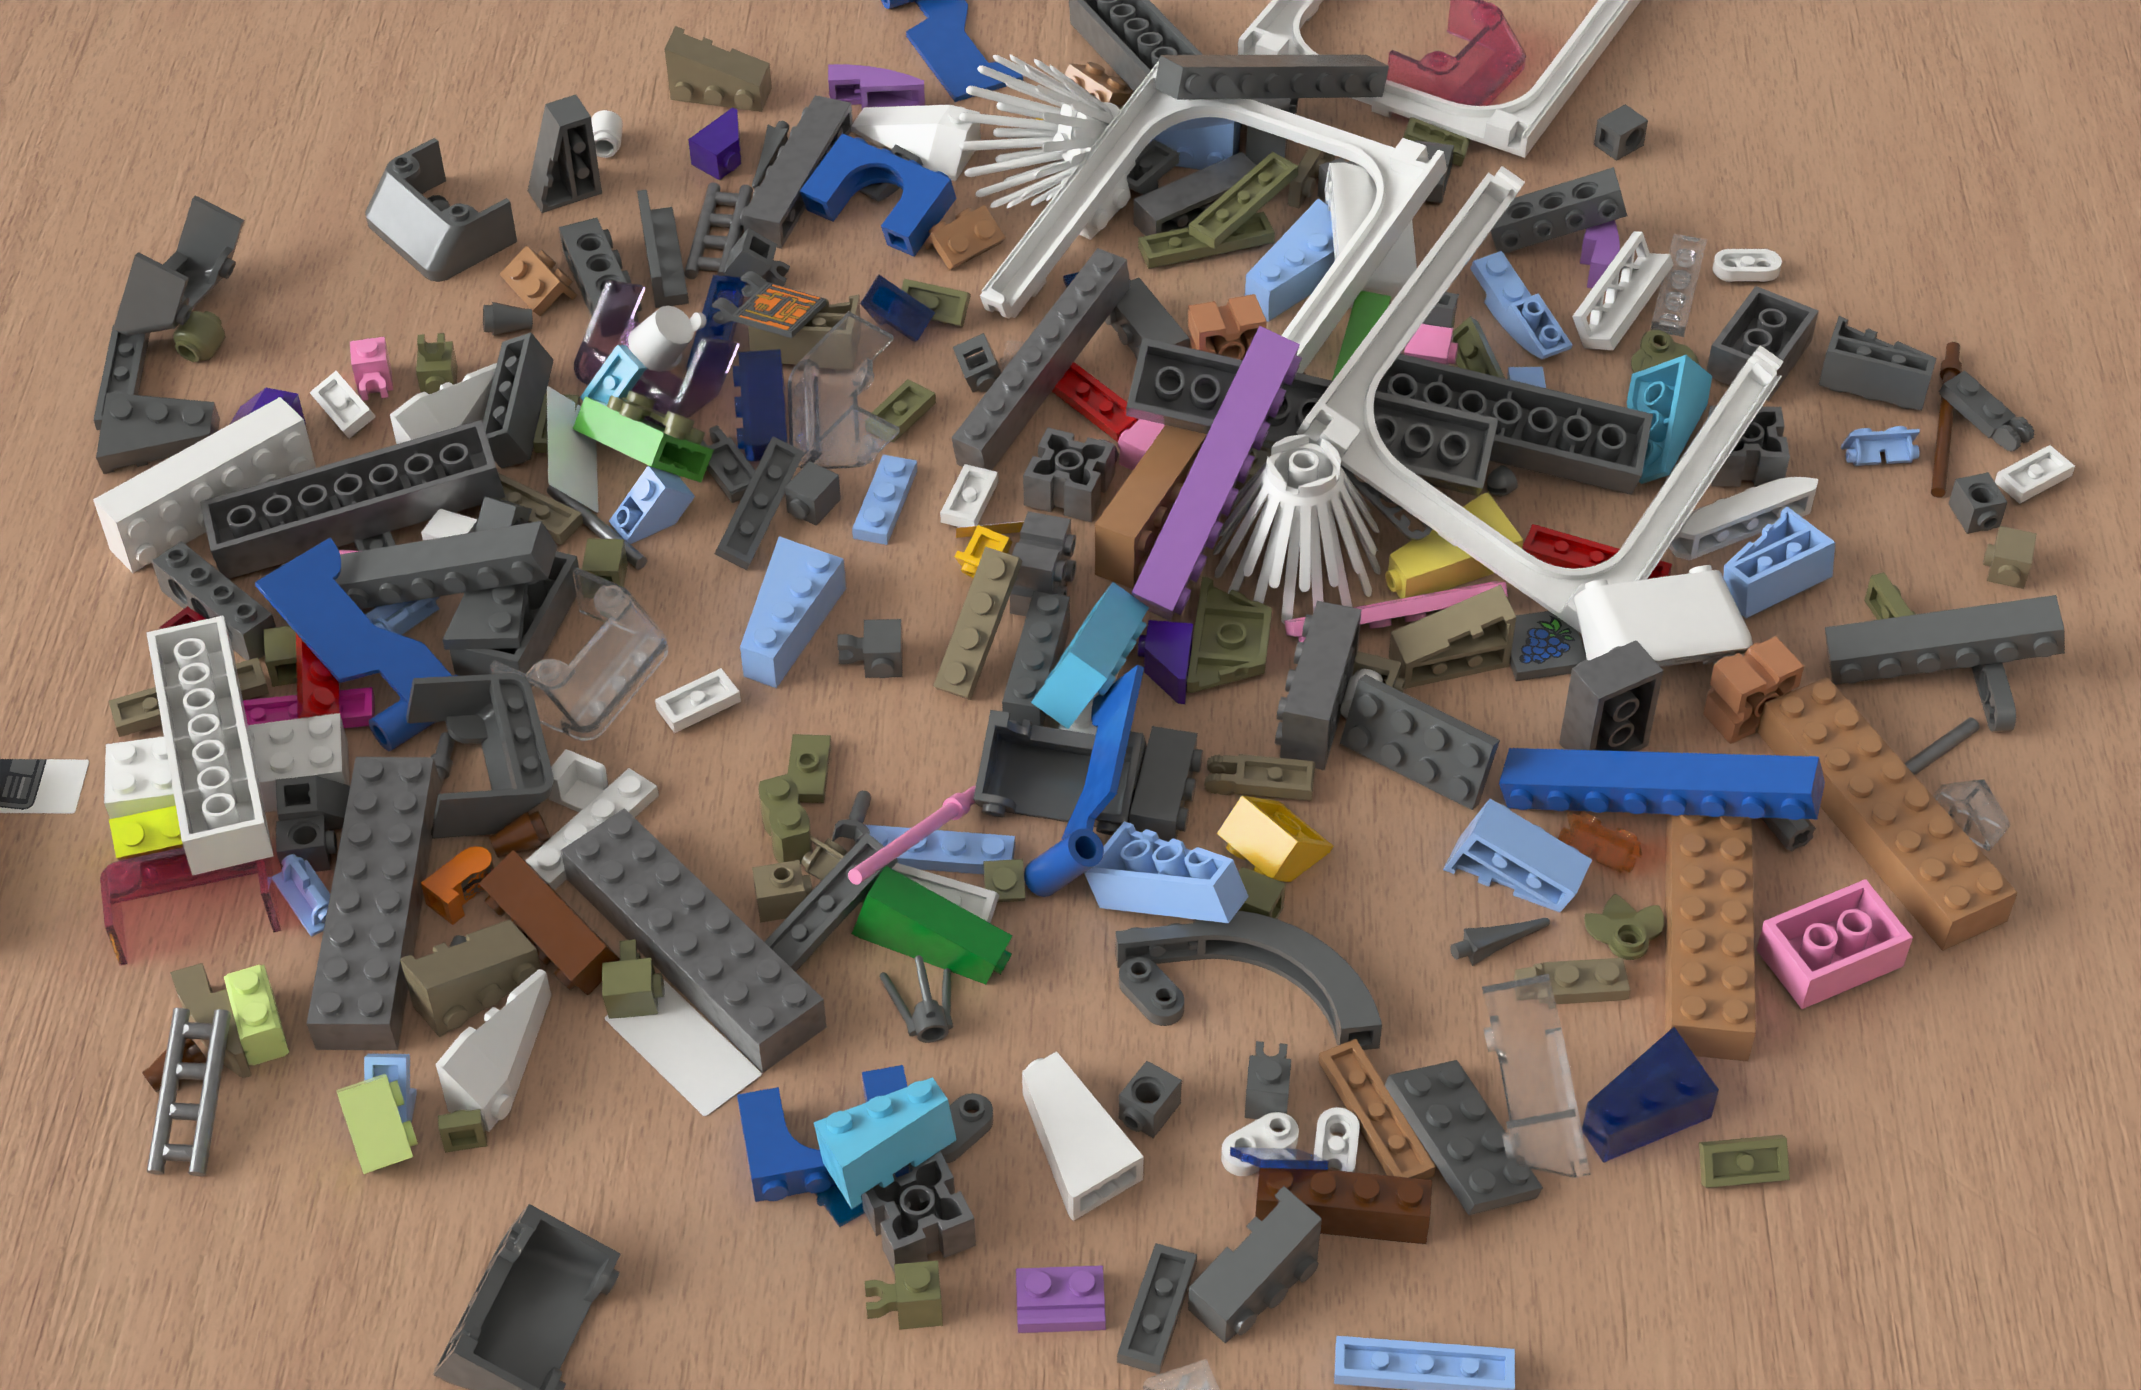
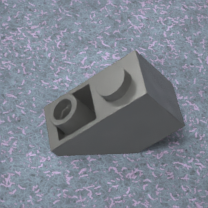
[275,775,350,830]

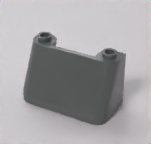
[973,710,1147,835]
[433,1204,621,1390]

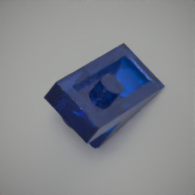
[860,275,935,342]

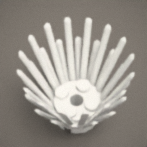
[959,55,1120,208]
[1213,434,1381,624]

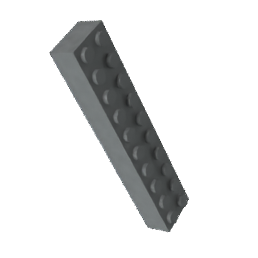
[1126,337,1498,496]

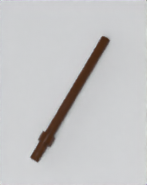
[1931,342,1962,498]

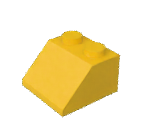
[1217,795,1334,882]

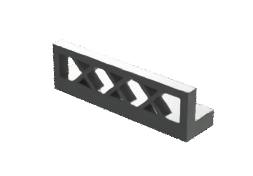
[637,190,689,308]

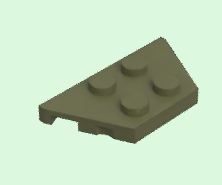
[1187,577,1272,693]

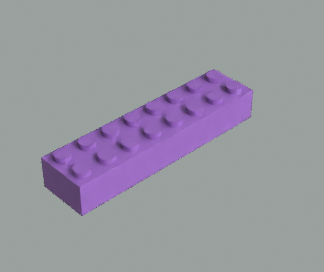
[1131,326,1302,621]

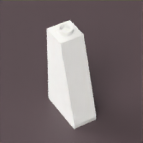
[1022,1051,1144,1221]

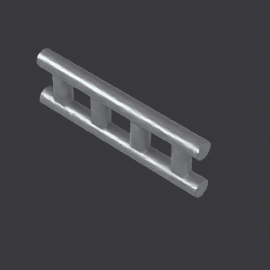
[684,182,753,281]
[147,1008,231,1176]

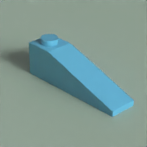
[1627,355,1712,484]

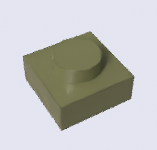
[983,859,1025,902]
[438,1109,487,1153]

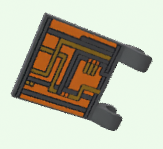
[712,271,827,338]

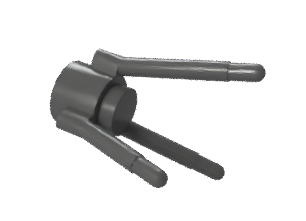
[880,955,953,1043]

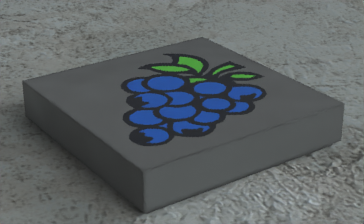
[1510,611,1587,681]

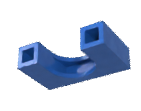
[800,133,956,257]
[737,1065,909,1202]

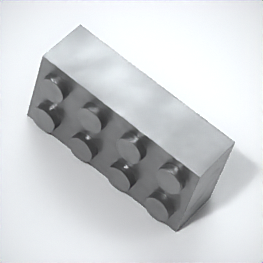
[1275,601,1362,770]

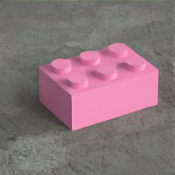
[1756,879,1913,1009]

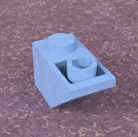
[609,466,695,544]

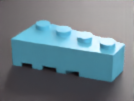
[1031,582,1149,729]

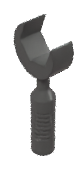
[832,790,871,844]

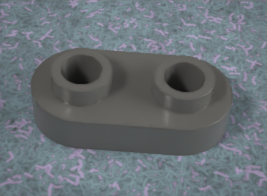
[1119,957,1184,1026]
[941,1093,993,1163]

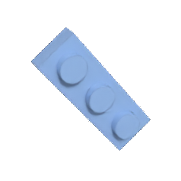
[852,455,917,545]

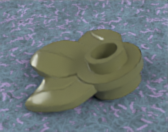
[1631,330,1699,373]
[1584,894,1664,960]

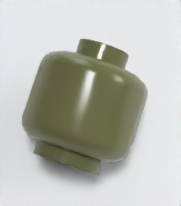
[173,311,226,362]

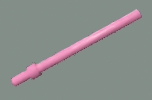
[848,786,976,885]

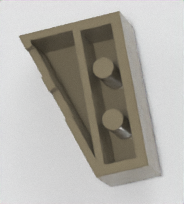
[664,26,772,112]
[748,295,861,368]
[1389,585,1516,689]
[400,920,541,1037]

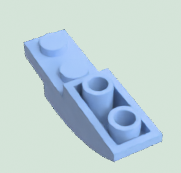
[1470,251,1572,359]

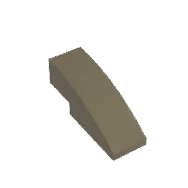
[170,963,251,1078]

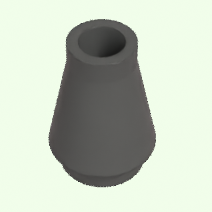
[483,302,533,336]

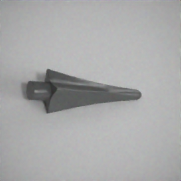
[752,121,789,189]
[1450,918,1550,966]

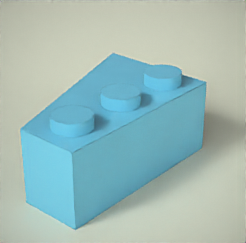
[813,1077,957,1209]

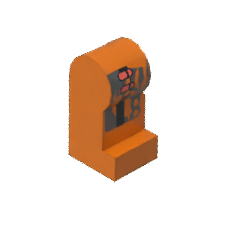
[421,846,494,925]

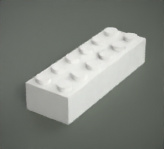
[93,397,316,573]
[104,713,350,819]

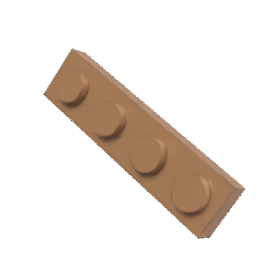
[1318,1039,1436,1179]

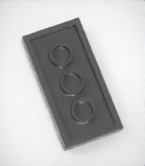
[1339,674,1500,810]
[1384,1060,1543,1215]

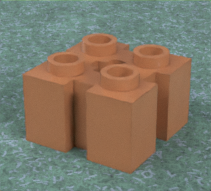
[1188,294,1267,360]
[1703,636,1804,744]

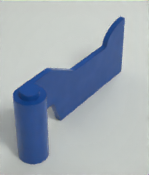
[881,0,1023,102]
[255,538,458,751]
[1024,665,1144,897]

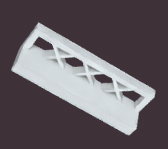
[1572,231,1674,350]

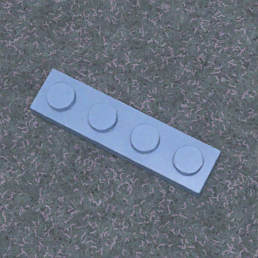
[866,825,1015,874]
[1334,1336,1515,1390]

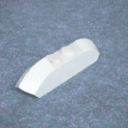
[1669,477,1819,560]

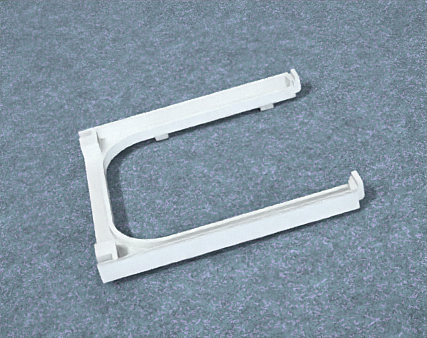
[1238,0,1641,158]
[980,61,1447,374]
[1296,166,1784,634]

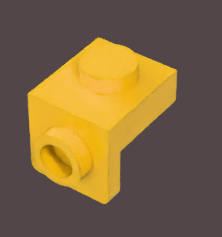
[954,525,1013,578]

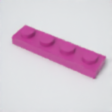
[243,687,375,728]

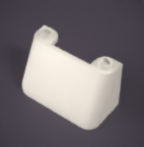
[1324,162,1417,308]
[1574,565,1753,667]

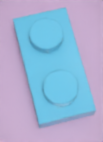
[580,345,647,404]

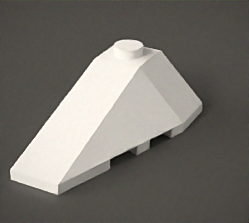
[851,105,981,181]
[390,363,497,444]
[436,969,551,1132]

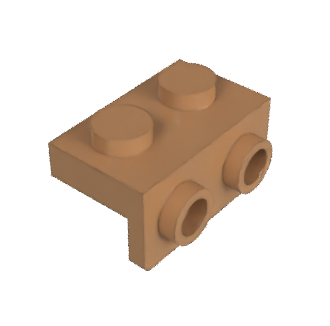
[1062,62,1134,105]
[924,205,1006,271]
[500,245,577,316]

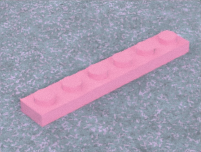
[1284,581,1508,642]

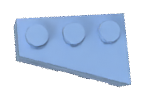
[1723,506,1835,618]
[1443,799,1592,912]

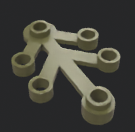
[607,390,705,444]

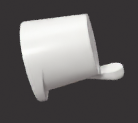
[628,305,707,372]

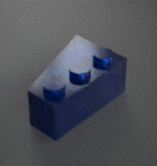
[733,349,788,462]
[1582,1027,1719,1163]

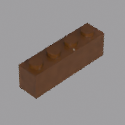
[479,850,620,995]
[1255,1163,1432,1244]

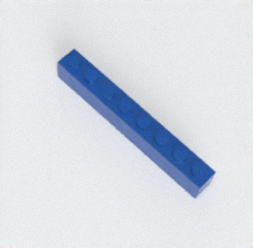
[1499,748,1825,820]

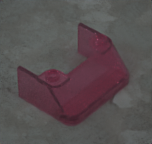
[1387,0,1526,106]
[100,847,281,966]

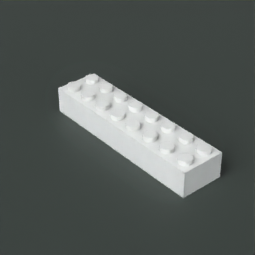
[146,615,274,876]

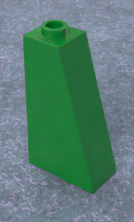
[851,866,1012,985]

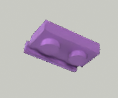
[1016,1266,1106,1333]

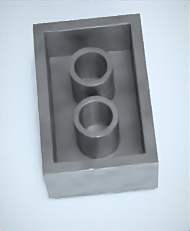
[1707,286,1819,401]
[1559,640,1663,751]

